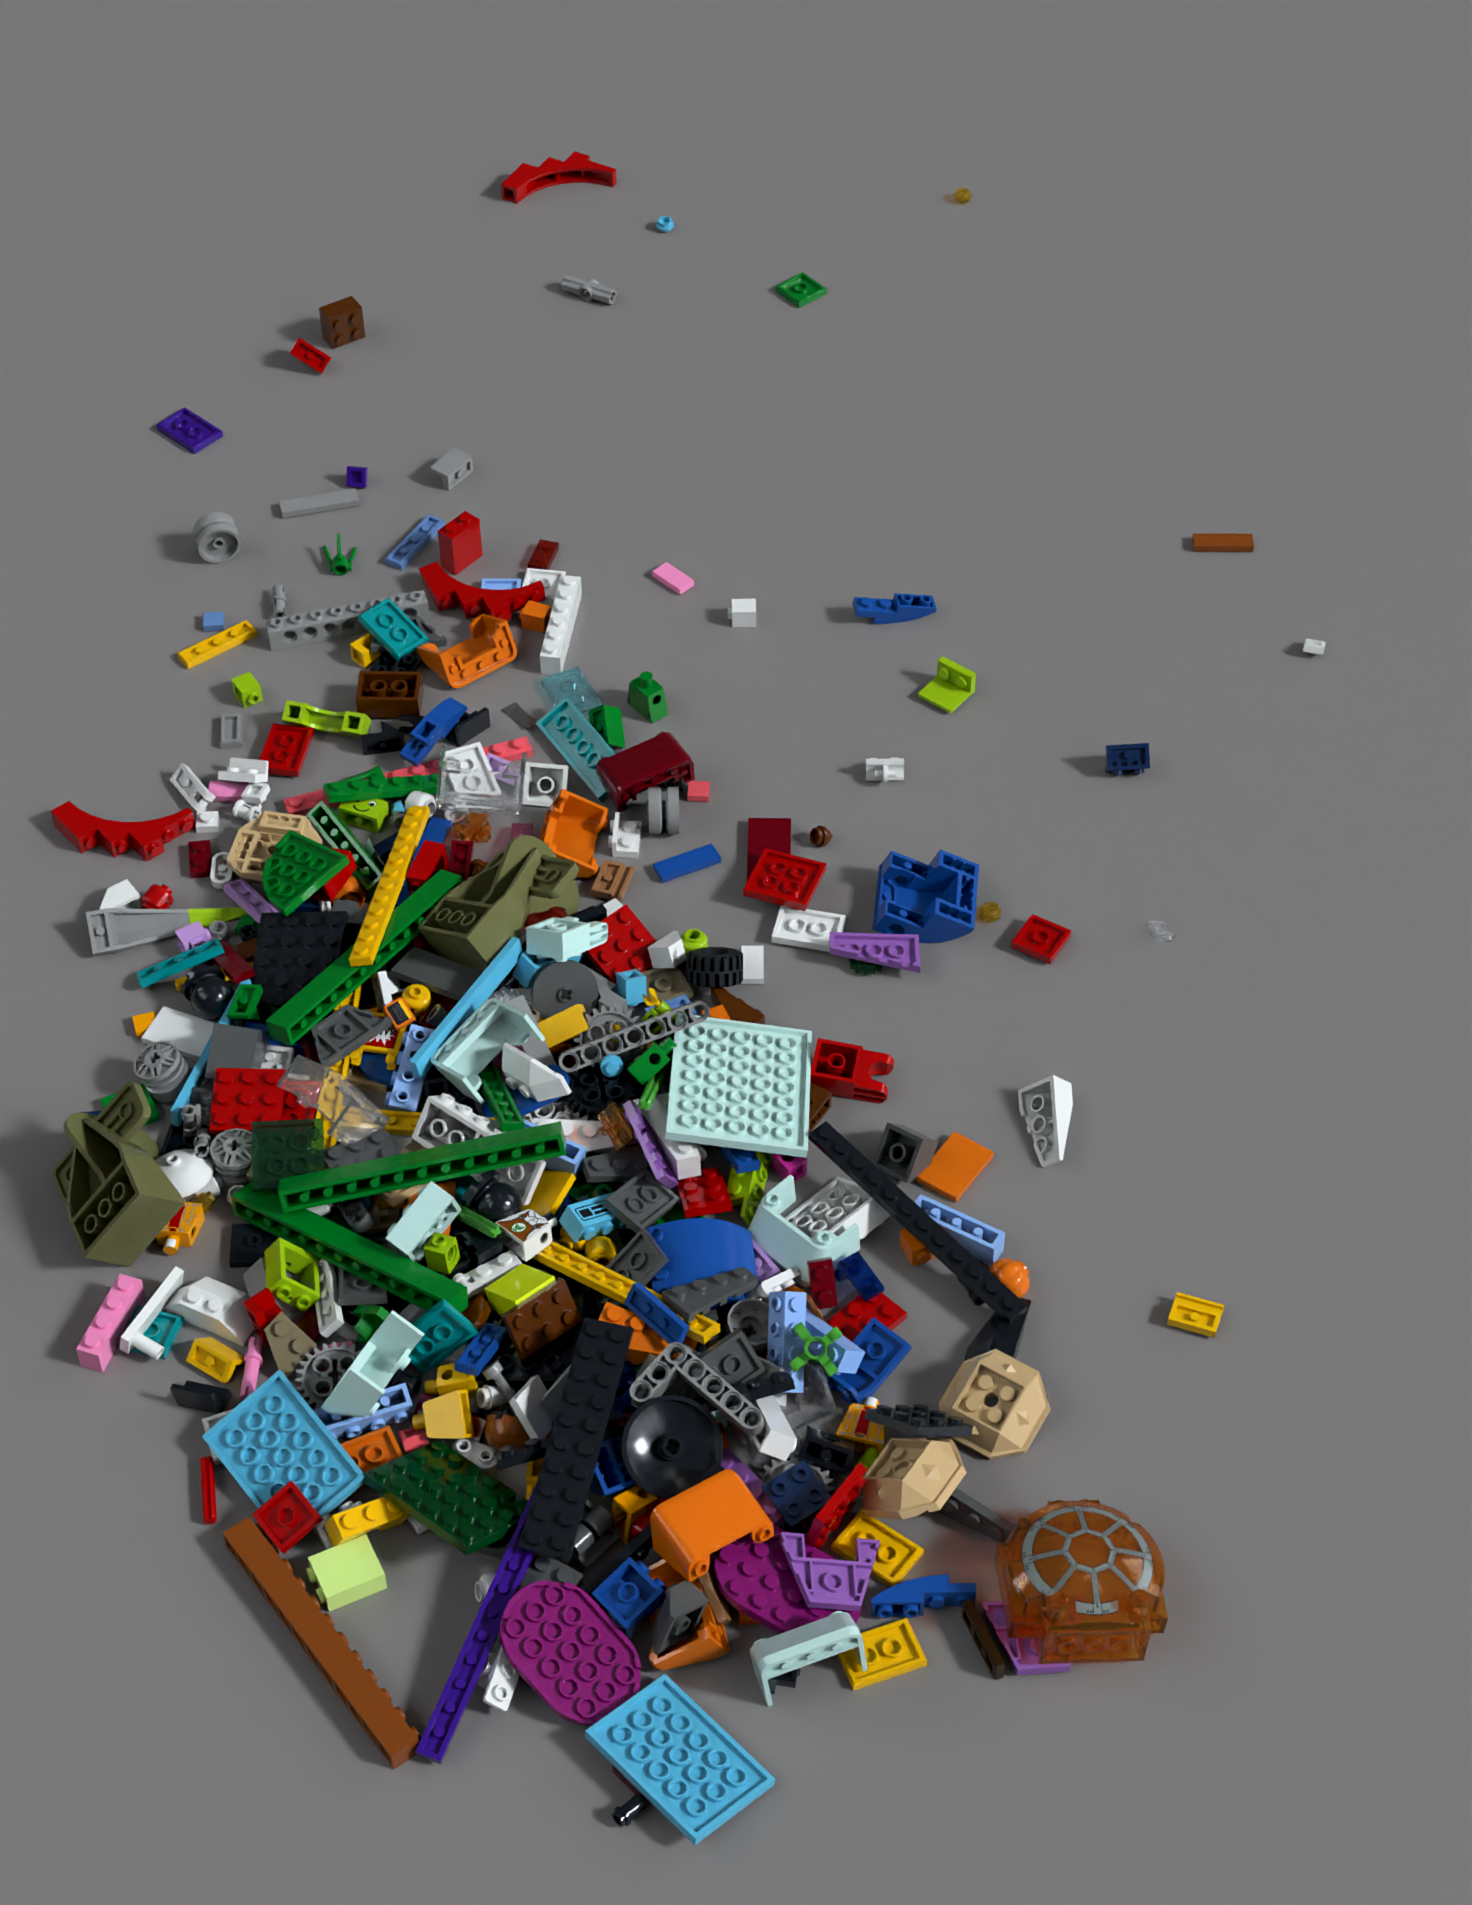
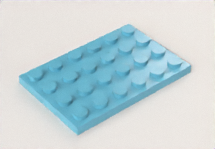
[202,1369,365,1517]
[585,1674,775,1845]

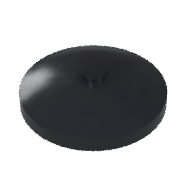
[620,1395,723,1499]

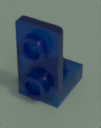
[834,1251,885,1301]

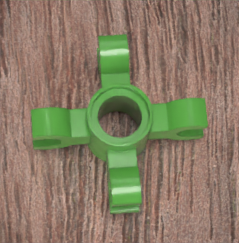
[789,1322,843,1377]

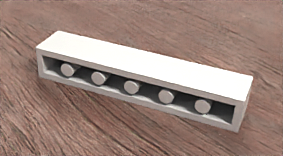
[540,575,582,676]

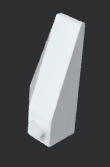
[1018,1075,1073,1168]

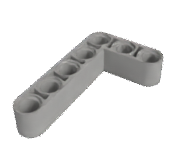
[629,1342,765,1436]

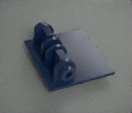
[761,1459,831,1528]

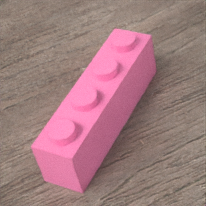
[76,1274,146,1373]

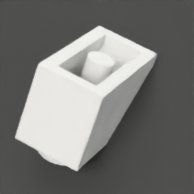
[99,879,142,910]
[648,931,687,968]

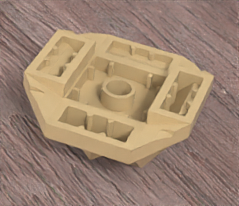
[227,811,323,884]
[938,1349,1051,1460]
[862,1437,967,1520]

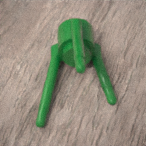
[323,533,357,576]
[337,765,386,782]

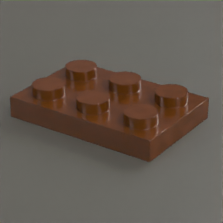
[500,1277,582,1359]

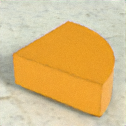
[132,1011,155,1038]

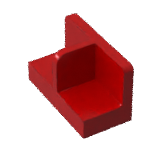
[290,338,331,374]
[243,1287,284,1348]

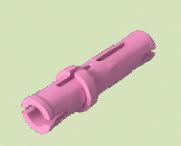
[239,1337,264,1402]

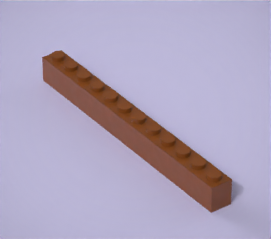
[222,1517,421,1769]

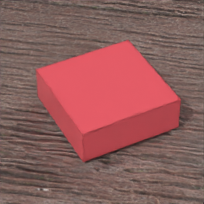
[687,781,710,802]

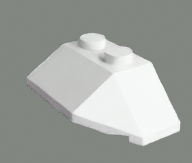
[502,1042,572,1102]
[161,1276,255,1347]

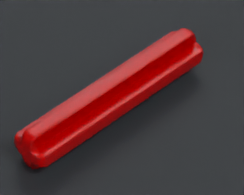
[199,1456,217,1525]

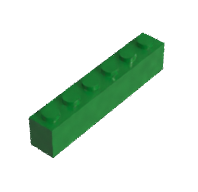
[306,800,383,896]

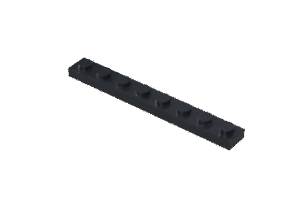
[581,1462,724,1601]

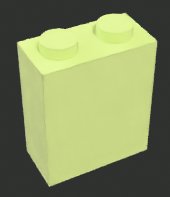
[306,1534,387,1612]

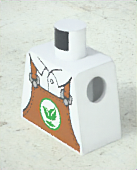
[495,1209,557,1262]

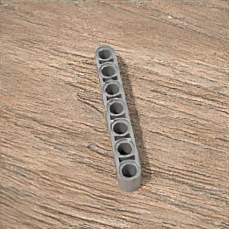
[558,1000,710,1072]

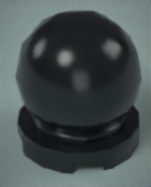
[180,964,234,1021]
[461,1170,523,1223]

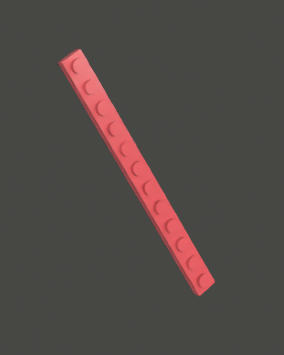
[283,736,533,816]

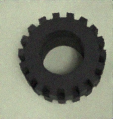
[687,947,743,988]

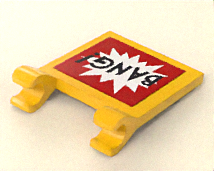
[350,1012,407,1070]

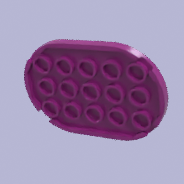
[713,1525,862,1634]
[499,1580,641,1726]

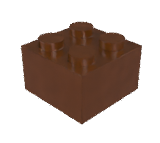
[319,296,365,349]

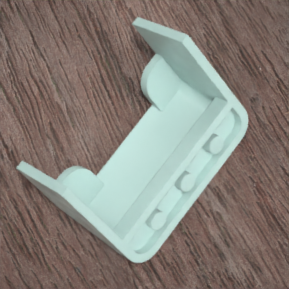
[431,998,546,1104]
[748,1174,860,1288]
[320,1310,424,1418]
[750,1611,868,1707]

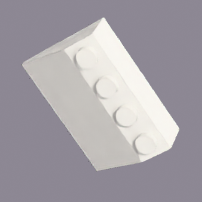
[785,1177,891,1239]

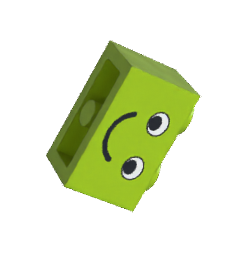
[338,799,390,834]

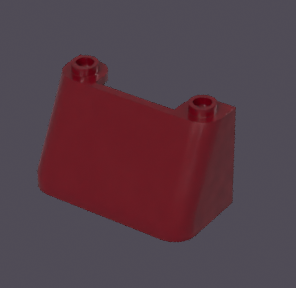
[596,732,695,812]

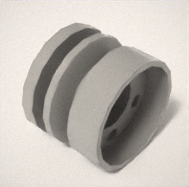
[133,1041,192,1103]
[210,1128,260,1190]
[721,1298,769,1358]

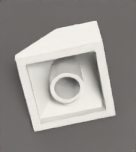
[523,762,569,807]

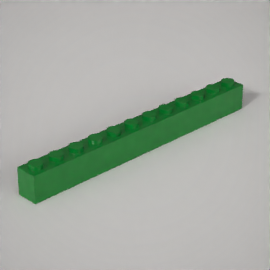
[266,869,463,1046]
[278,1121,566,1213]
[231,1182,468,1313]

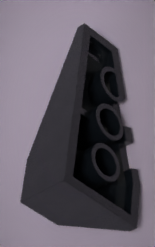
[964,1298,1031,1361]

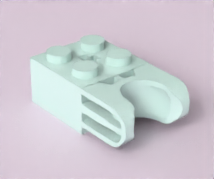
[526,916,608,962]

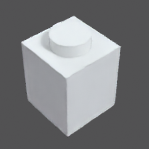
[728,598,756,628]

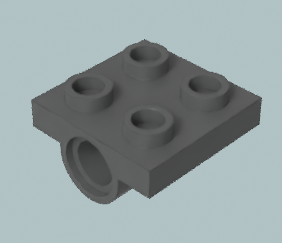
[571,1499,622,1571]

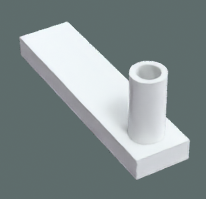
[315,1259,359,1343]
[120,1266,184,1360]

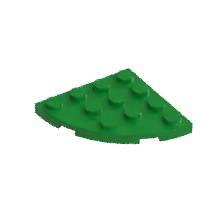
[262,830,350,916]

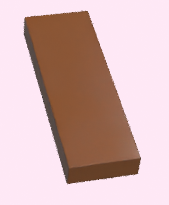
[1192,533,1254,552]

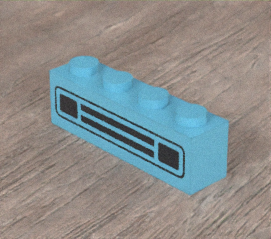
[559,1192,628,1242]

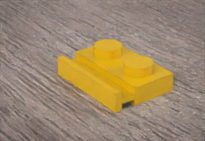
[1167,1292,1224,1338]

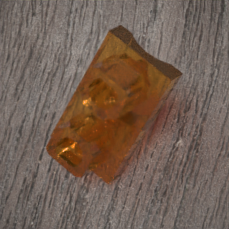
[453,810,492,843]
[597,1102,635,1151]

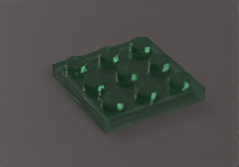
[252,1119,325,1192]

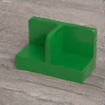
[588,705,625,749]
[353,1305,390,1344]

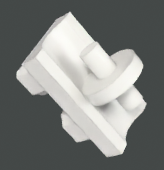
[866,757,904,783]

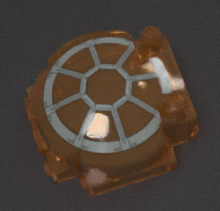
[995,1499,1168,1664]

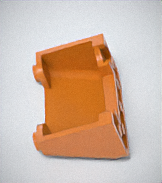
[416,614,517,689]
[539,789,609,879]
[650,1469,774,1582]
[647,1559,730,1671]

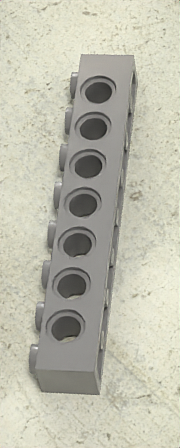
[265,590,430,651]

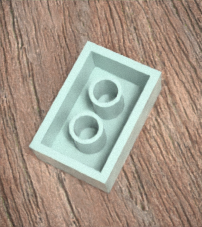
[385,1181,462,1263]

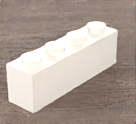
[738,1395,797,1461]

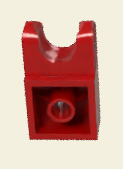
[810,1038,894,1104]

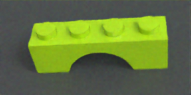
[282,700,372,739]

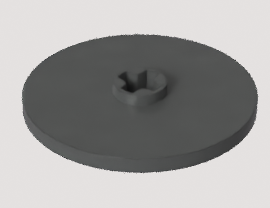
[531,960,599,1020]

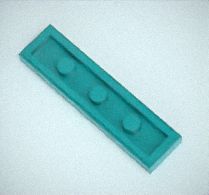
[135,938,225,988]

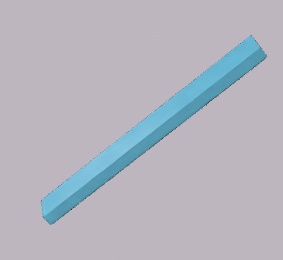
[409,937,523,1079]
[170,979,251,1127]

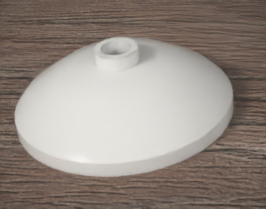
[155,1149,214,1198]

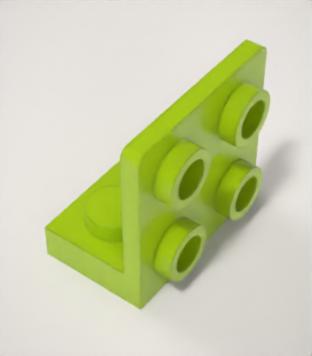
[918,656,976,713]

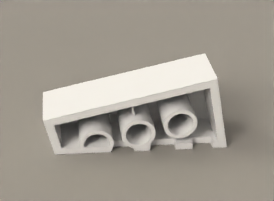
[632,1093,701,1180]

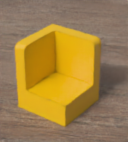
[350,633,381,669]

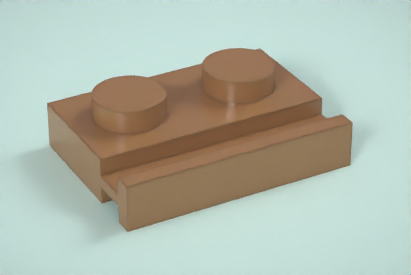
[591,860,635,902]

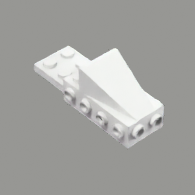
[411,1093,547,1205]

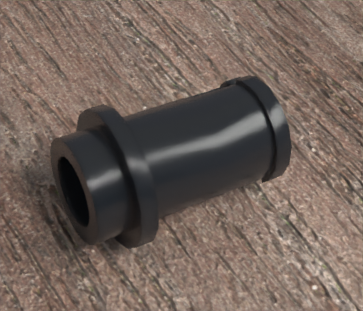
[612,1793,648,1827]

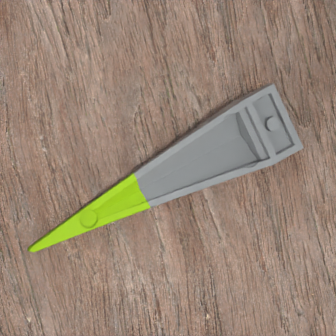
[86,907,249,956]

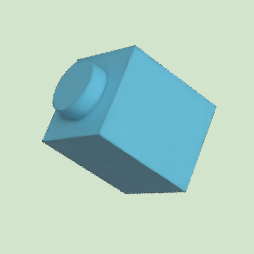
[616,969,646,1006]

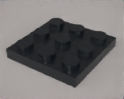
[865,1404,973,1438]

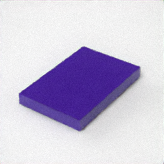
[156,407,223,454]

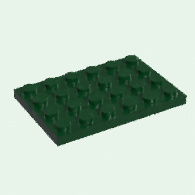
[363,1440,528,1555]

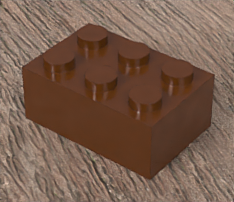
[356,671,424,718]

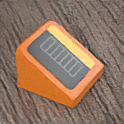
[383,997,416,1031]

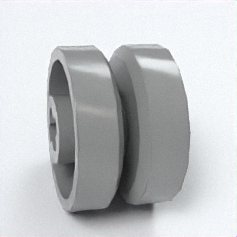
[193,512,241,563]
[647,786,680,834]

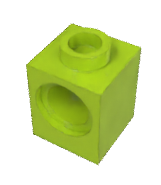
[231,671,263,708]
[423,1232,461,1274]

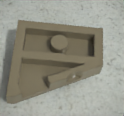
[264,1311,317,1377]

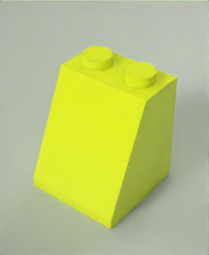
[484,1263,555,1316]

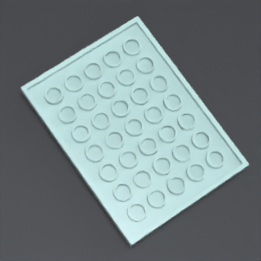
[665,1013,812,1158]

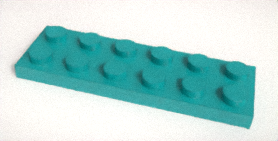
[536,696,616,802]

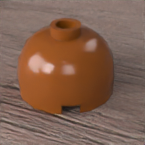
[484,1414,530,1451]

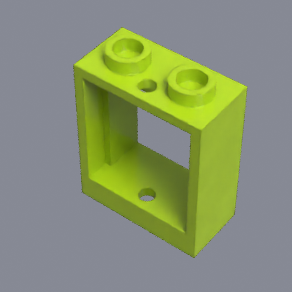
[264,1237,320,1312]

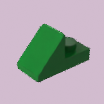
[227,984,263,1020]

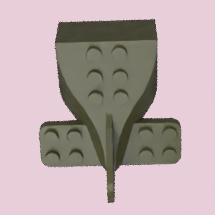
[417,835,579,972]
[52,1082,185,1267]

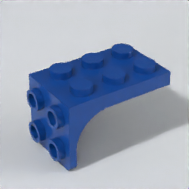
[815,1317,912,1405]

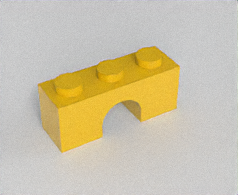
[324,1497,410,1547]

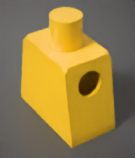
[425,1363,482,1398]
[412,1390,474,1439]

